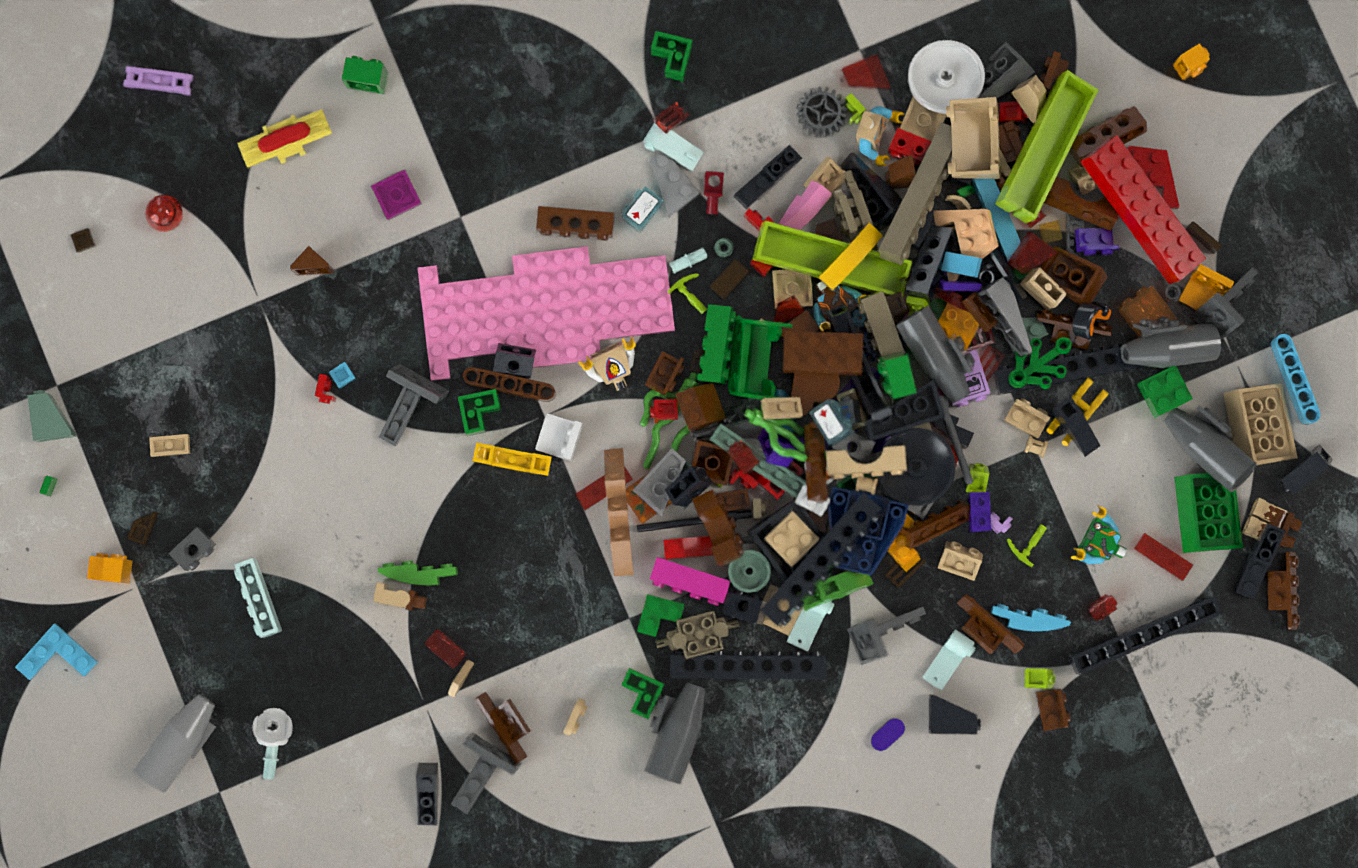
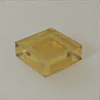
[1039,221,1063,244]

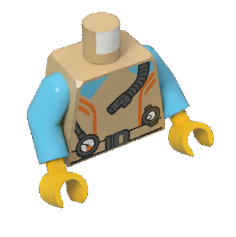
[856,106,904,166]

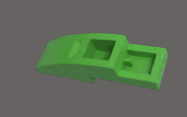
[378,561,458,586]
[797,571,874,612]

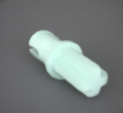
[669,248,707,274]
[263,746,279,780]

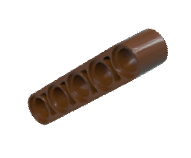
[463,367,556,402]

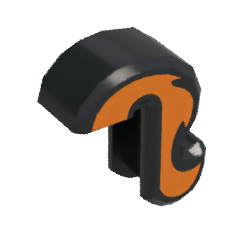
[1072,301,1112,340]

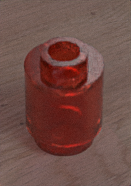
[1088,594,1118,621]

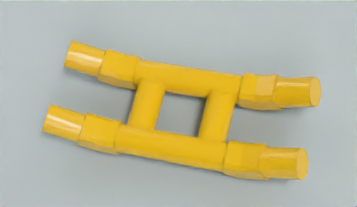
[1046,377,1109,446]

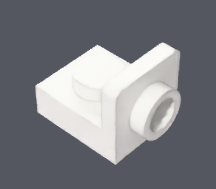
[795,485,830,516]

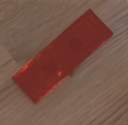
[574,466,633,511]
[1134,533,1193,581]

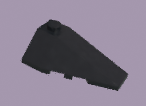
[840,152,903,231]

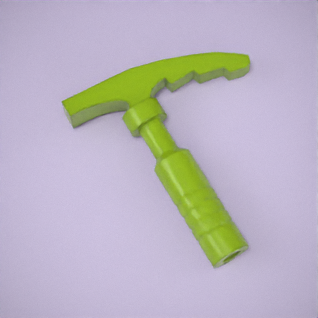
[667,274,707,314]
[1007,524,1047,568]

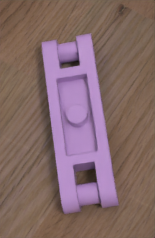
[123,67,193,95]

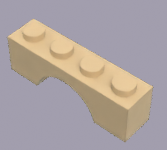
[826,446,907,479]

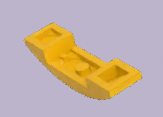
[818,222,883,291]
[472,442,552,476]

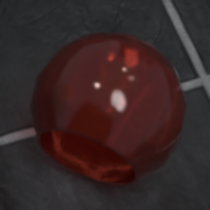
[145,195,183,232]

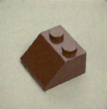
[675,383,727,432]

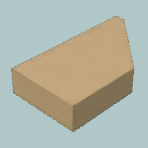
[448,660,474,697]

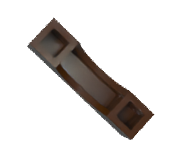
[1044,176,1119,231]

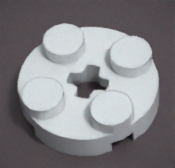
[253,708,293,747]

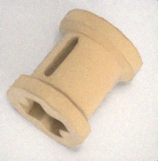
[1024,436,1048,458]
[855,477,878,495]

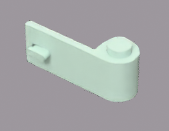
[643,121,704,171]
[787,601,834,652]
[922,629,976,691]

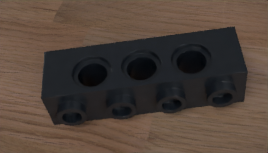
[905,225,955,303]

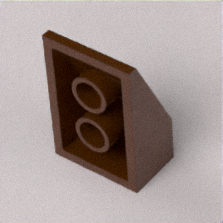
[1041,246,1108,305]

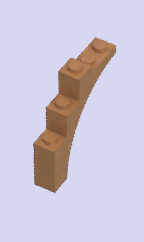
[604,448,634,576]

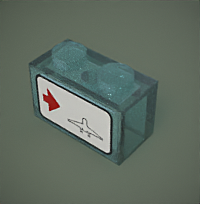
[621,186,663,233]
[809,399,854,445]

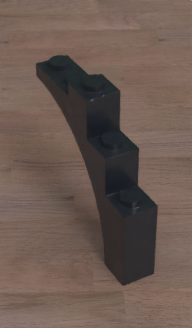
[827,304,892,421]

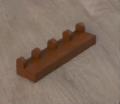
[804,422,827,503]
[900,499,970,550]

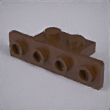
[1036,310,1112,350]
[1268,552,1300,630]
[957,594,1025,654]
[475,692,531,763]

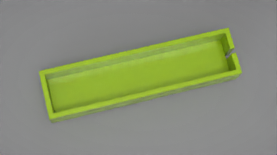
[995,70,1099,223]
[752,221,912,296]

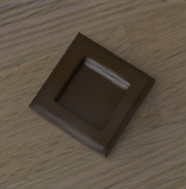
[70,228,96,253]

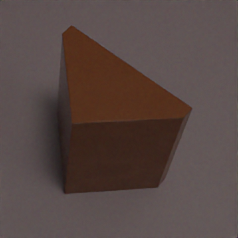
[290,246,335,276]

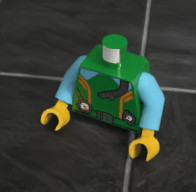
[1071,505,1127,565]

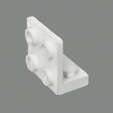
[535,414,583,461]

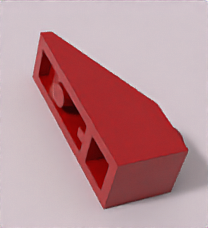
[663,536,714,560]

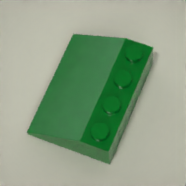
[1174,473,1243,554]

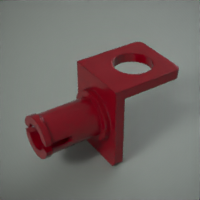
[704,171,724,214]

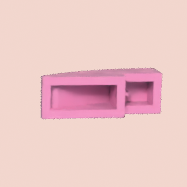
[779,181,832,230]

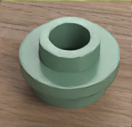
[714,238,733,257]

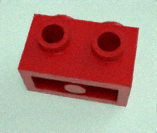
[888,128,932,167]

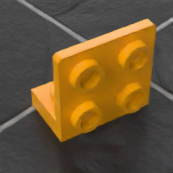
[1179,264,1234,310]
[938,302,980,351]

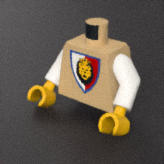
[578,336,636,390]

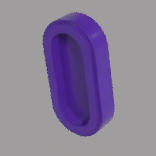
[871,718,905,751]

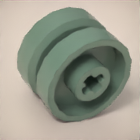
[728,550,771,593]

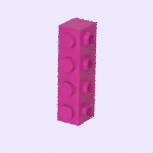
[650,557,730,606]

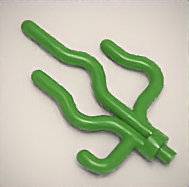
[640,372,699,469]
[745,404,827,462]

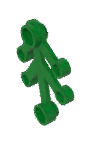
[1009,337,1071,389]

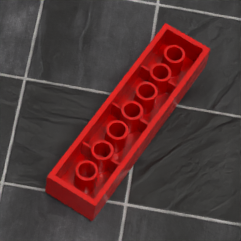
[1080,135,1206,284]

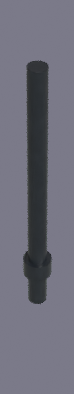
[637,510,752,533]

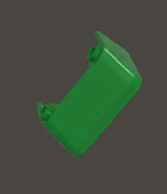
[728,319,792,400]

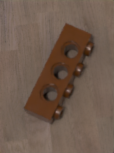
[1069,106,1147,168]
[536,206,615,241]

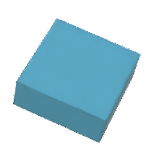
[329,362,356,389]

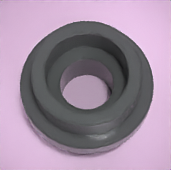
[1162,284,1181,303]

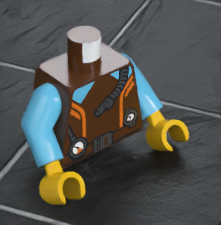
[813,281,867,332]

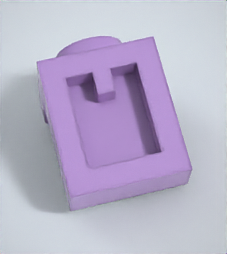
[991,512,1012,534]

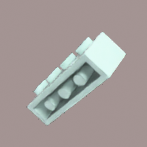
[234,558,282,638]

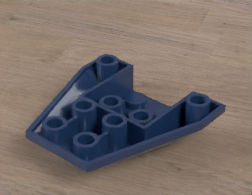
[828,486,909,576]

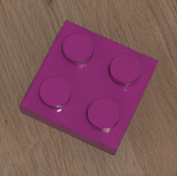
[371,169,422,220]

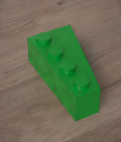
[697,304,736,384]

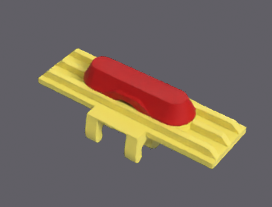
[238,109,332,168]

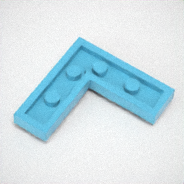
[15,624,98,680]

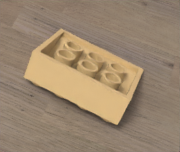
[1223,383,1298,466]

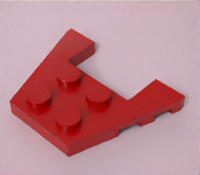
[1127,146,1179,209]

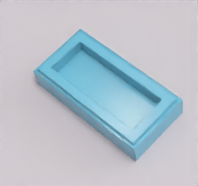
[941,252,982,278]

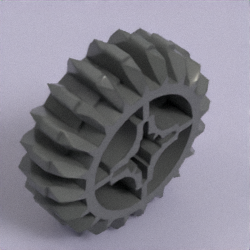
[796,86,848,138]

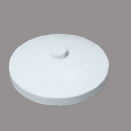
[908,40,985,114]

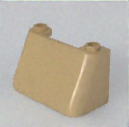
[946,97,1000,179]

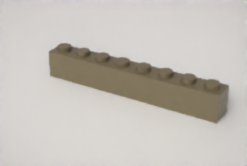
[879,123,952,265]
[857,291,932,431]

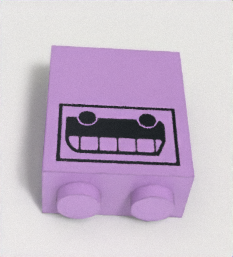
[950,349,990,408]

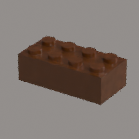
[783,331,863,376]

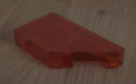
[772,295,804,323]

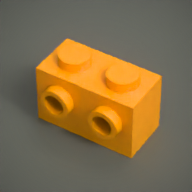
[1173,43,1210,80]

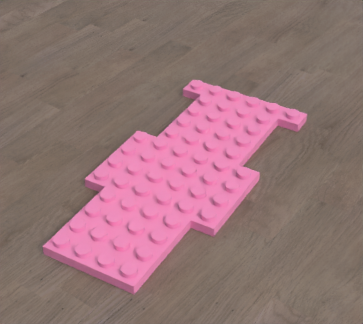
[418,246,675,381]

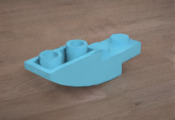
[990,604,1071,631]

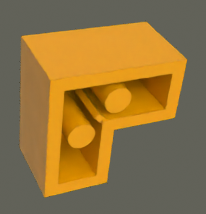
[887,514,920,572]
[87,553,132,584]

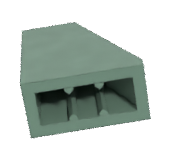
[27,390,76,442]

